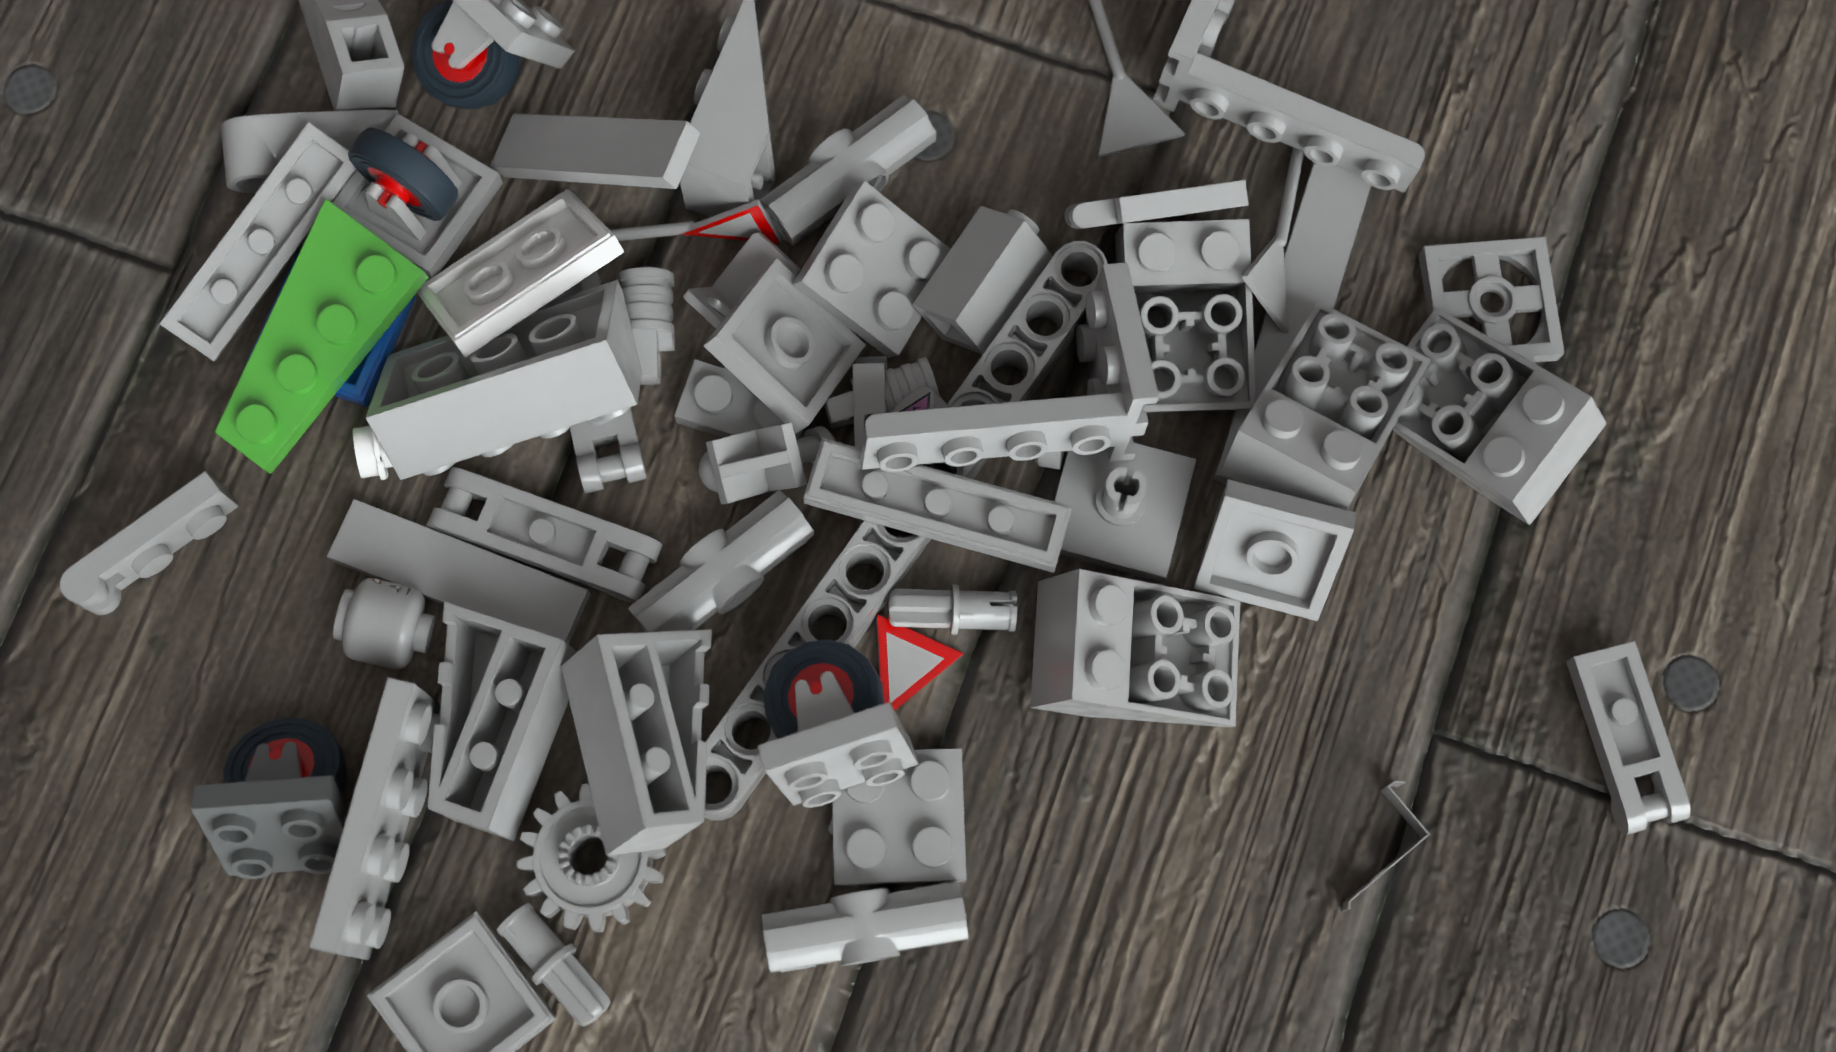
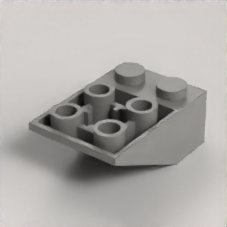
[679,0,776,217]
[1115,219,1256,413]
[1220,301,1431,510]
[1392,307,1607,525]
[1030,569,1240,727]

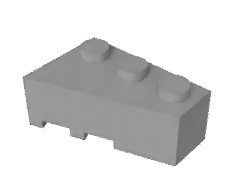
[561,629,712,856]

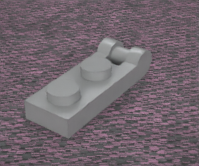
[60,471,239,615]
[1566,641,1691,835]

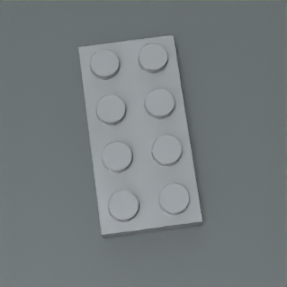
[309,678,441,960]

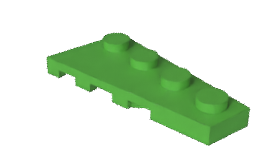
[215,199,429,474]

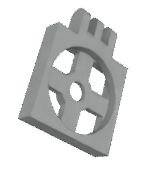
[1064,180,1248,229]
[1419,237,1564,363]

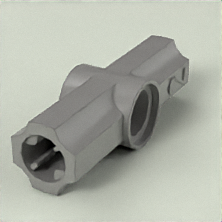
[760,95,936,246]
[628,490,814,633]
[762,882,969,973]

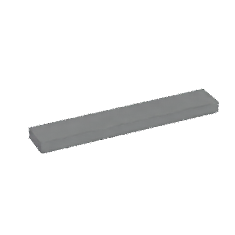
[1213,162,1371,484]

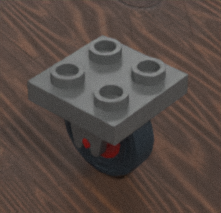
[191,717,349,879]

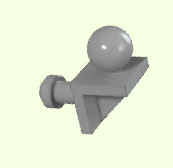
[698,422,836,504]

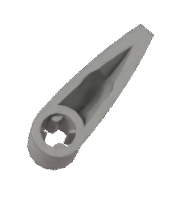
[220,110,399,193]

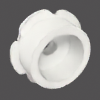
[353,426,393,480]

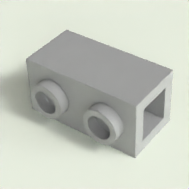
[912,206,1053,355]

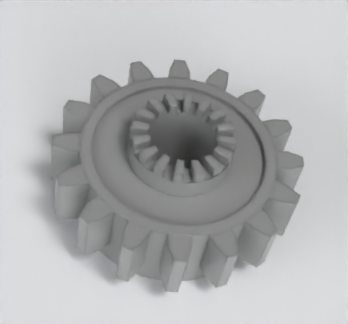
[517,784,667,932]

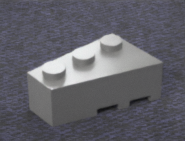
[428,602,578,841]

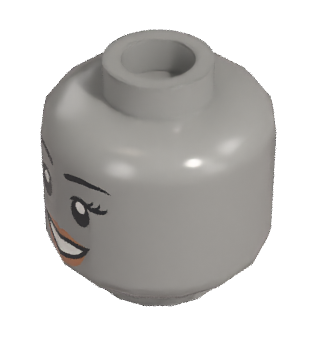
[333,578,436,670]

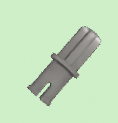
[888,584,1017,635]
[497,902,611,1027]

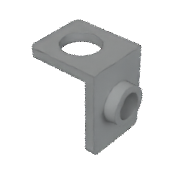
[683,233,801,329]

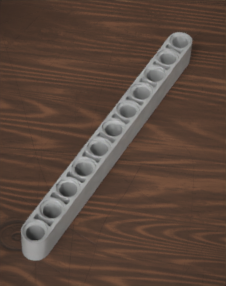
[704,241,1108,821]

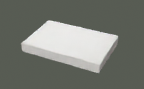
[417,189,624,358]

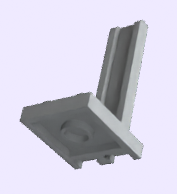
[1153,0,1425,193]
[860,263,1159,472]

